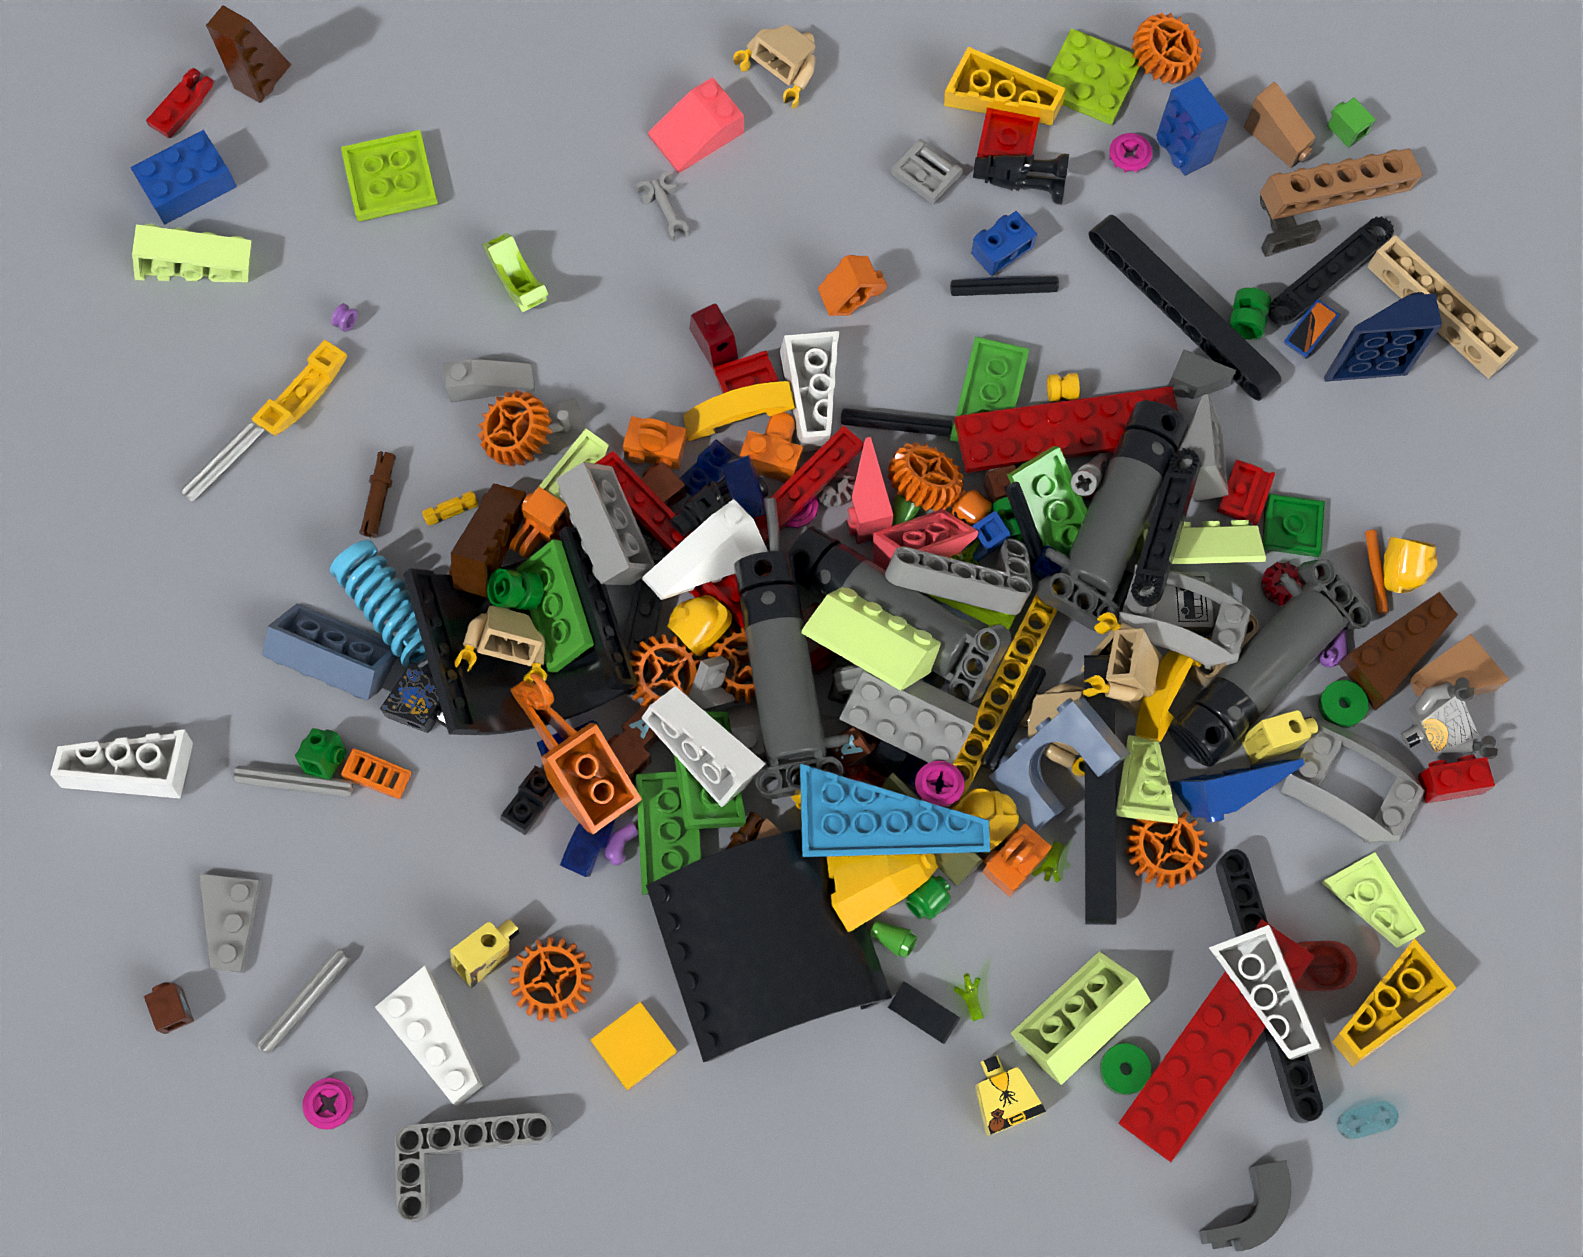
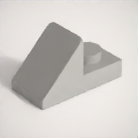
[688,656,735,709]

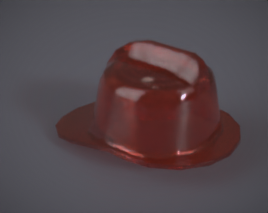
[1295,940,1358,991]

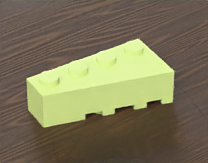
[132,224,252,282]

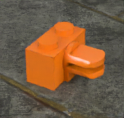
[817,255,887,316]
[740,412,803,482]
[622,416,688,470]
[510,487,573,558]
[982,823,1052,897]

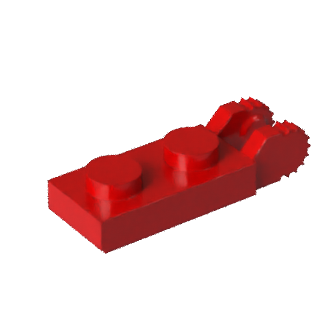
[146,68,214,138]

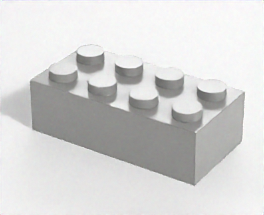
[556,462,655,585]
[839,669,979,764]

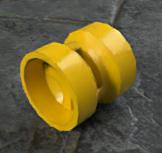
[1047,373,1080,402]

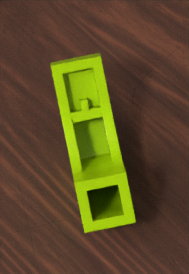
[482,232,549,313]

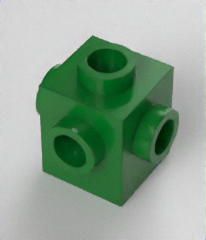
[295,728,347,780]

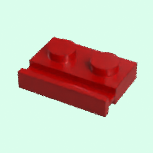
[713,350,779,394]
[1217,459,1275,526]

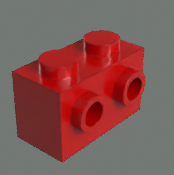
[1418,755,1495,804]

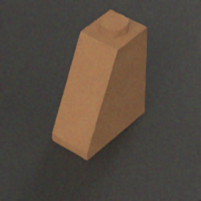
[1244,82,1316,168]
[1408,634,1510,697]

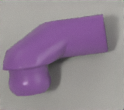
[1319,629,1348,668]
[605,822,639,865]

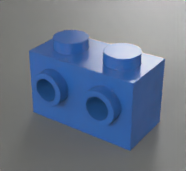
[971,211,1037,277]

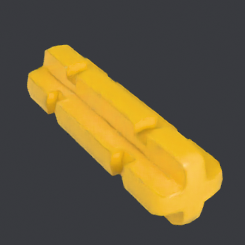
[422,491,478,525]

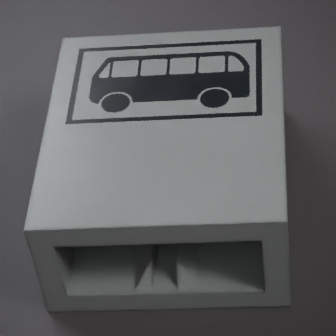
[1153,571,1218,636]

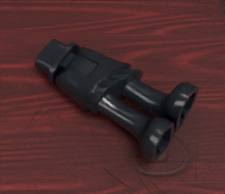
[973,153,1069,205]
[670,455,768,537]

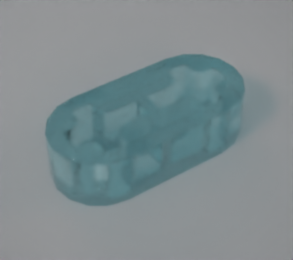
[1337,1101,1399,1140]

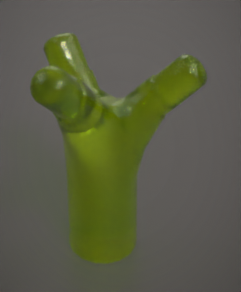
[951,539,981,566]
[1032,841,1065,882]
[954,973,984,1021]

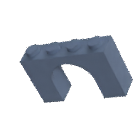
[989,697,1131,832]

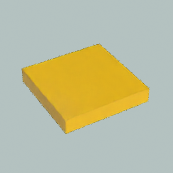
[590,1002,678,1091]

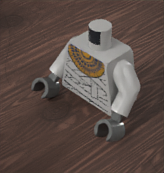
[1400,677,1498,759]

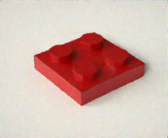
[977,107,1040,158]

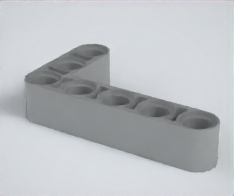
[885,539,1032,615]
[394,1113,554,1222]

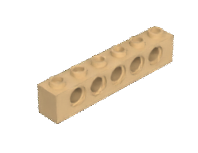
[1367,235,1519,379]

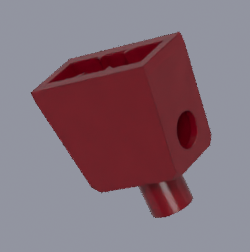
[689,303,738,371]

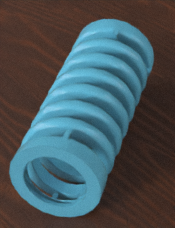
[330,540,427,667]

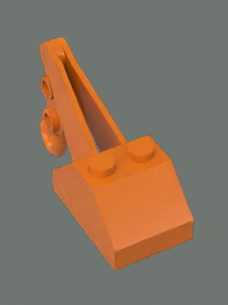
[511,673,642,834]

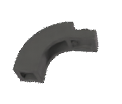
[1199,1160,1292,1252]

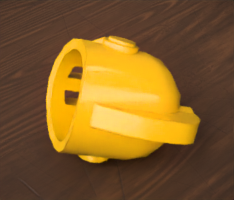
[1383,537,1438,593]
[667,595,732,657]
[950,788,1019,854]

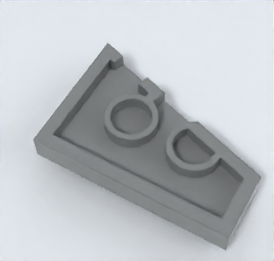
[199,873,261,973]

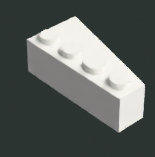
[642,686,766,807]
[50,729,193,798]
[1209,925,1321,1060]
[375,966,483,1107]

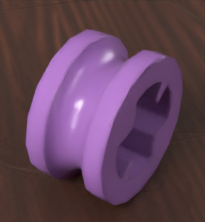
[331,303,358,332]

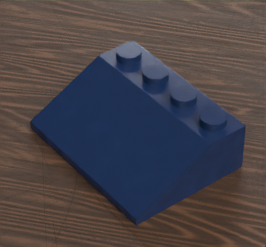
[1324,292,1442,382]

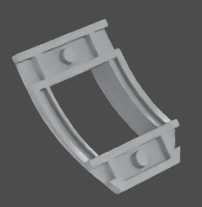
[1118,564,1251,670]
[1281,719,1426,844]

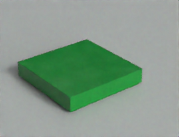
[1262,494,1325,558]

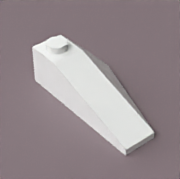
[642,499,768,600]

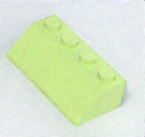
[1137,520,1266,564]
[801,587,941,691]
[1011,951,1151,1085]

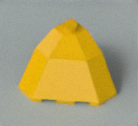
[827,854,938,932]

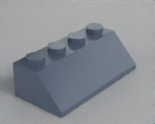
[262,603,397,700]

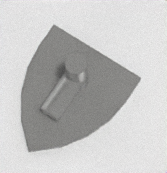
[541,398,587,454]

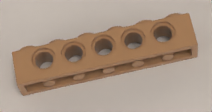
[1260,148,1423,220]

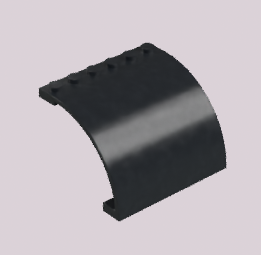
[403,526,638,735]
[646,829,892,1063]

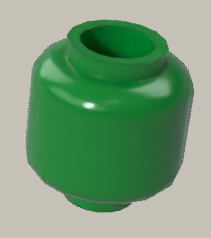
[905,875,951,920]

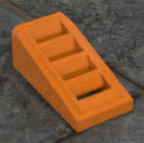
[341,748,412,800]

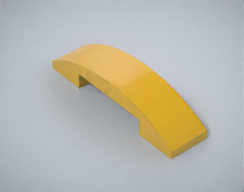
[251,339,347,436]
[683,381,795,442]
[1135,638,1211,742]

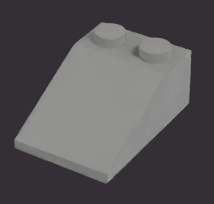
[1178,394,1229,502]

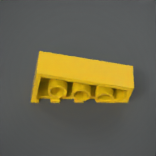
[944,47,1066,125]
[1332,938,1457,1067]

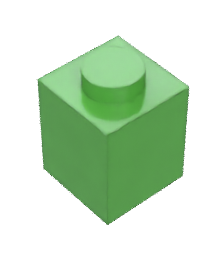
[1327,97,1376,148]

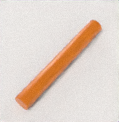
[1365,530,1389,615]

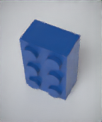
[1156,76,1229,176]
[130,129,237,225]

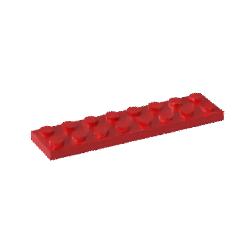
[954,386,1179,473]
[1118,919,1315,1163]

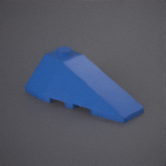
[1170,758,1305,822]

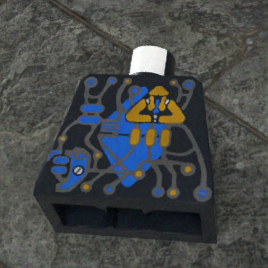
[380,662,447,733]

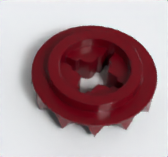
[1261,561,1302,606]

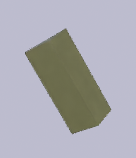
[881,773,984,886]

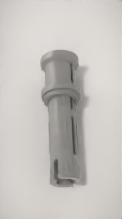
[1071,452,1110,496]

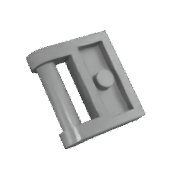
[891,139,963,204]

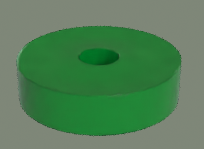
[1318,680,1369,728]
[1100,1043,1151,1095]

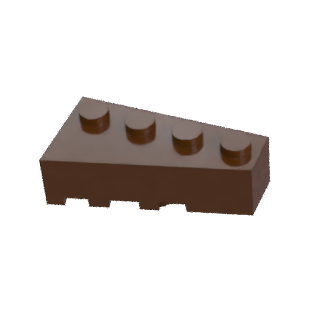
[206,5,292,103]
[449,483,526,598]
[1339,592,1458,711]

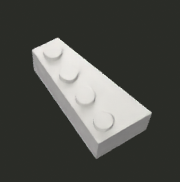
[780,331,839,452]

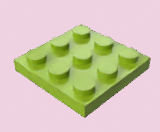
[1045,28,1140,125]
[341,130,438,222]

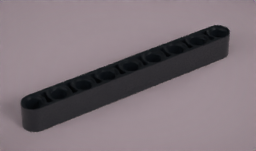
[1088,215,1282,401]
[1084,655,1117,925]
[1216,849,1323,1123]

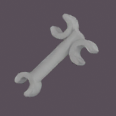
[636,171,689,241]

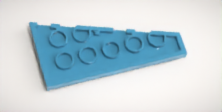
[800,764,990,857]

